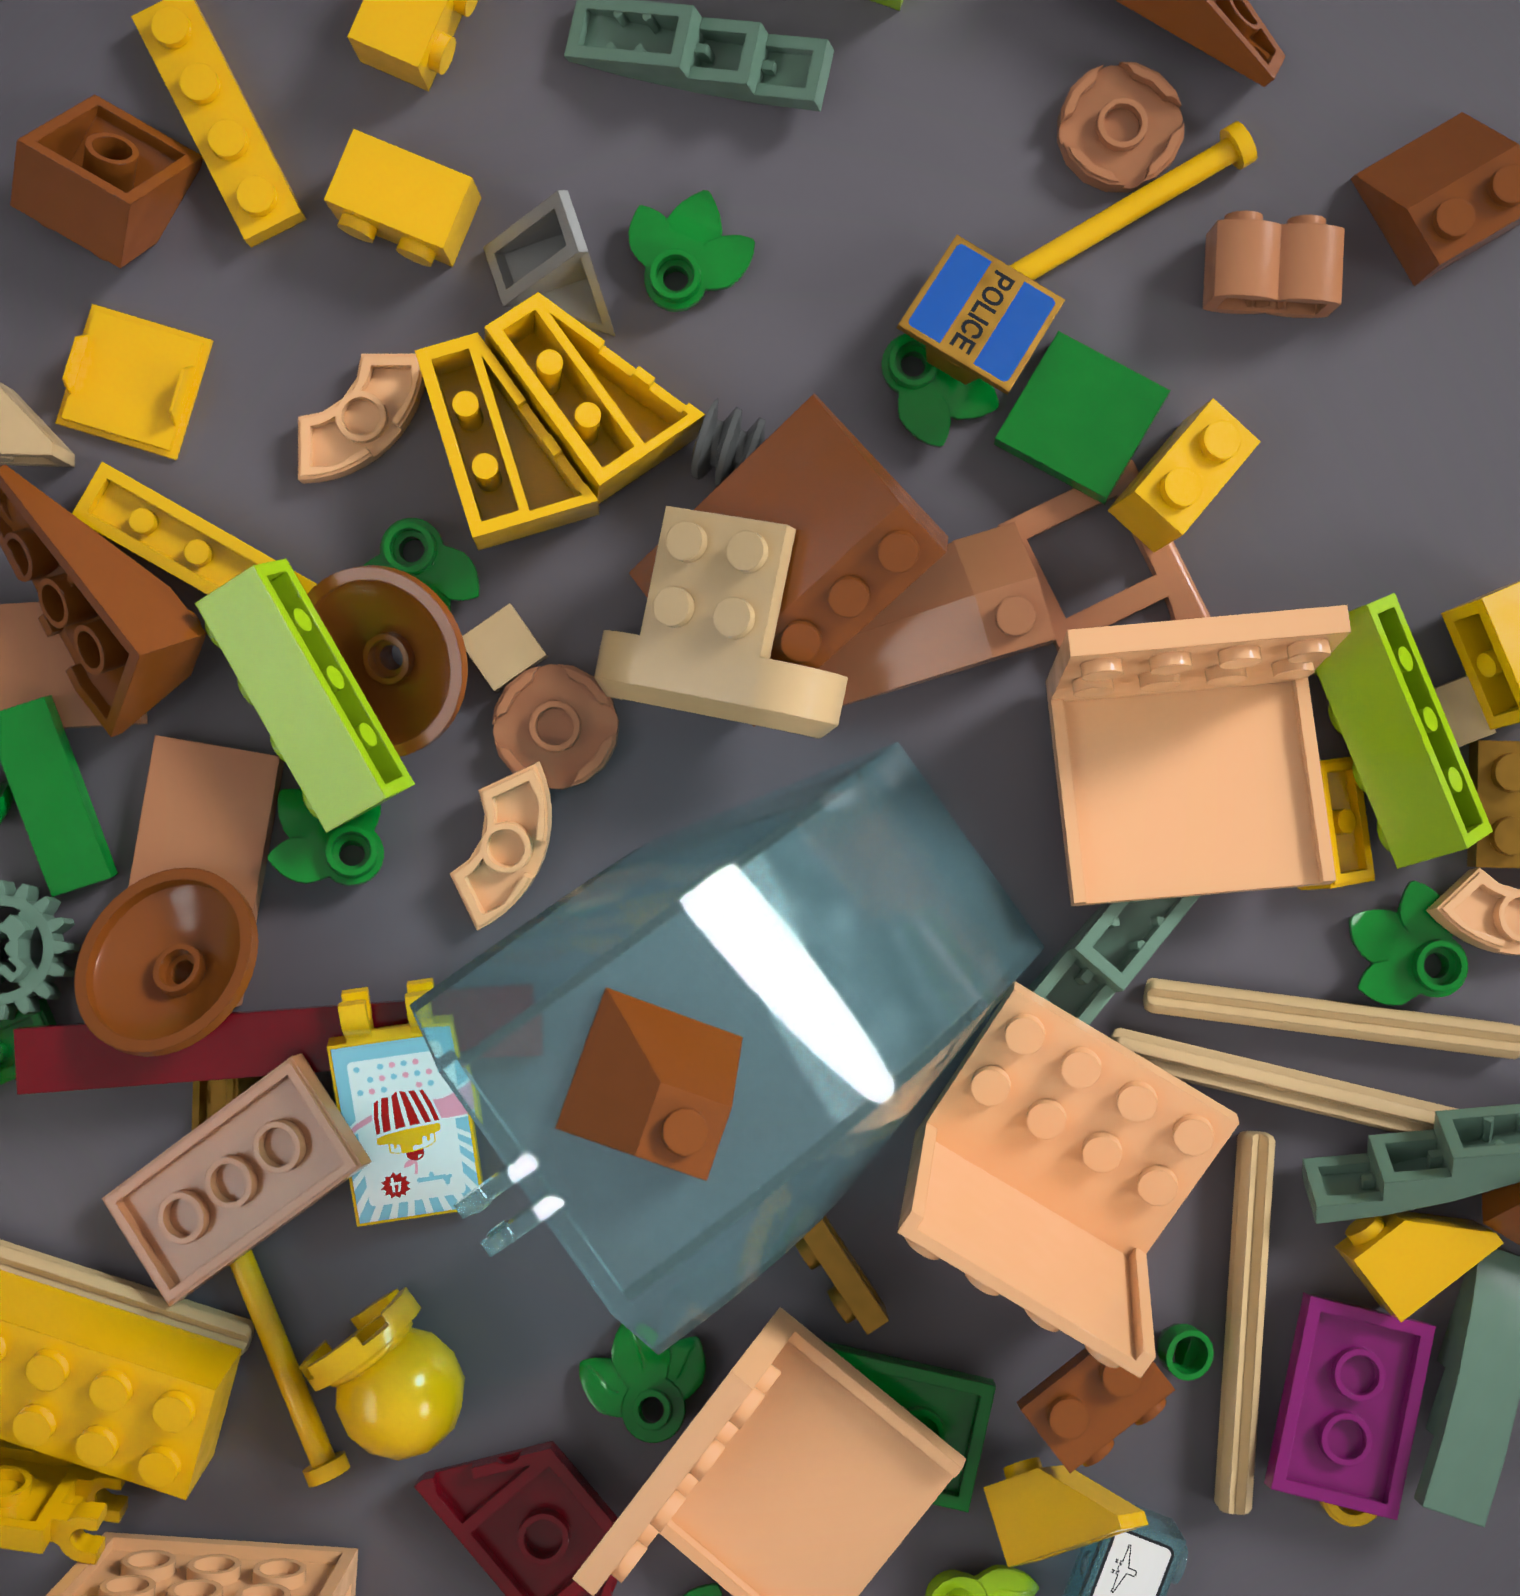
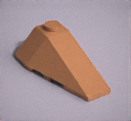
[819,522,1056,706]

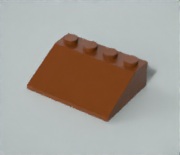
[629,393,949,727]

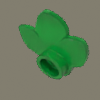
[628,190,755,312]
[881,334,999,448]
[363,518,480,612]
[267,789,384,886]
[1348,881,1468,1005]
[579,1313,706,1443]

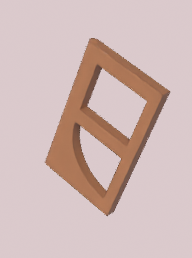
[997,460,1211,652]

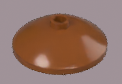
[307,565,468,757]
[74,868,258,1057]

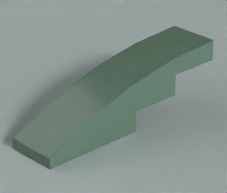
[564,0,834,112]
[1027,895,1201,1025]
[1302,1104,1520,1224]
[1414,1248,1520,1528]

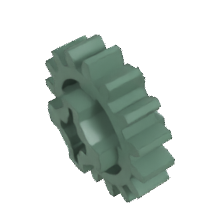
[0,880,79,1020]

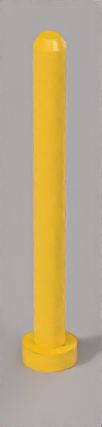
[1009,121,1257,281]
[230,1249,351,1487]

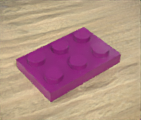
[1264,1292,1436,1520]

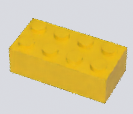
[0,1270,242,1500]

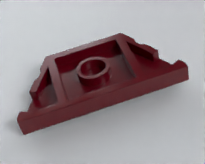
[414,1441,618,1596]

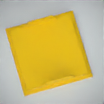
[55,304,214,460]

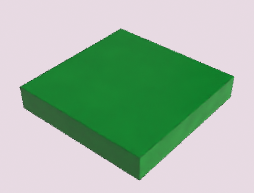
[994,331,1170,505]

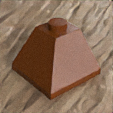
[554,987,743,1181]

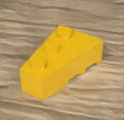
[484,292,705,504]
[414,332,599,551]

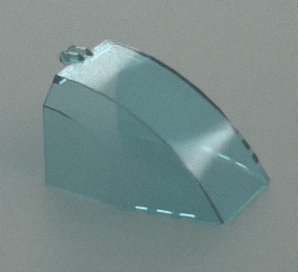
[410,742,1045,1355]

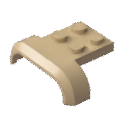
[594,506,848,739]

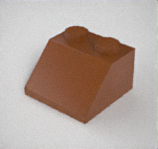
[10,94,203,269]
[1351,112,1520,286]

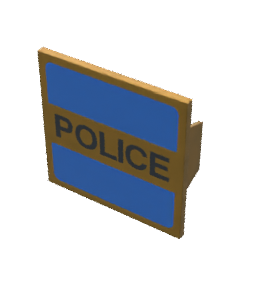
[897,235,1065,395]

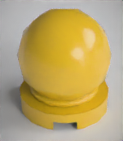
[298,1287,465,1461]

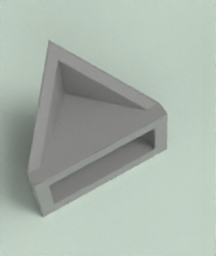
[483,190,616,337]

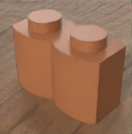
[1203,211,1345,318]

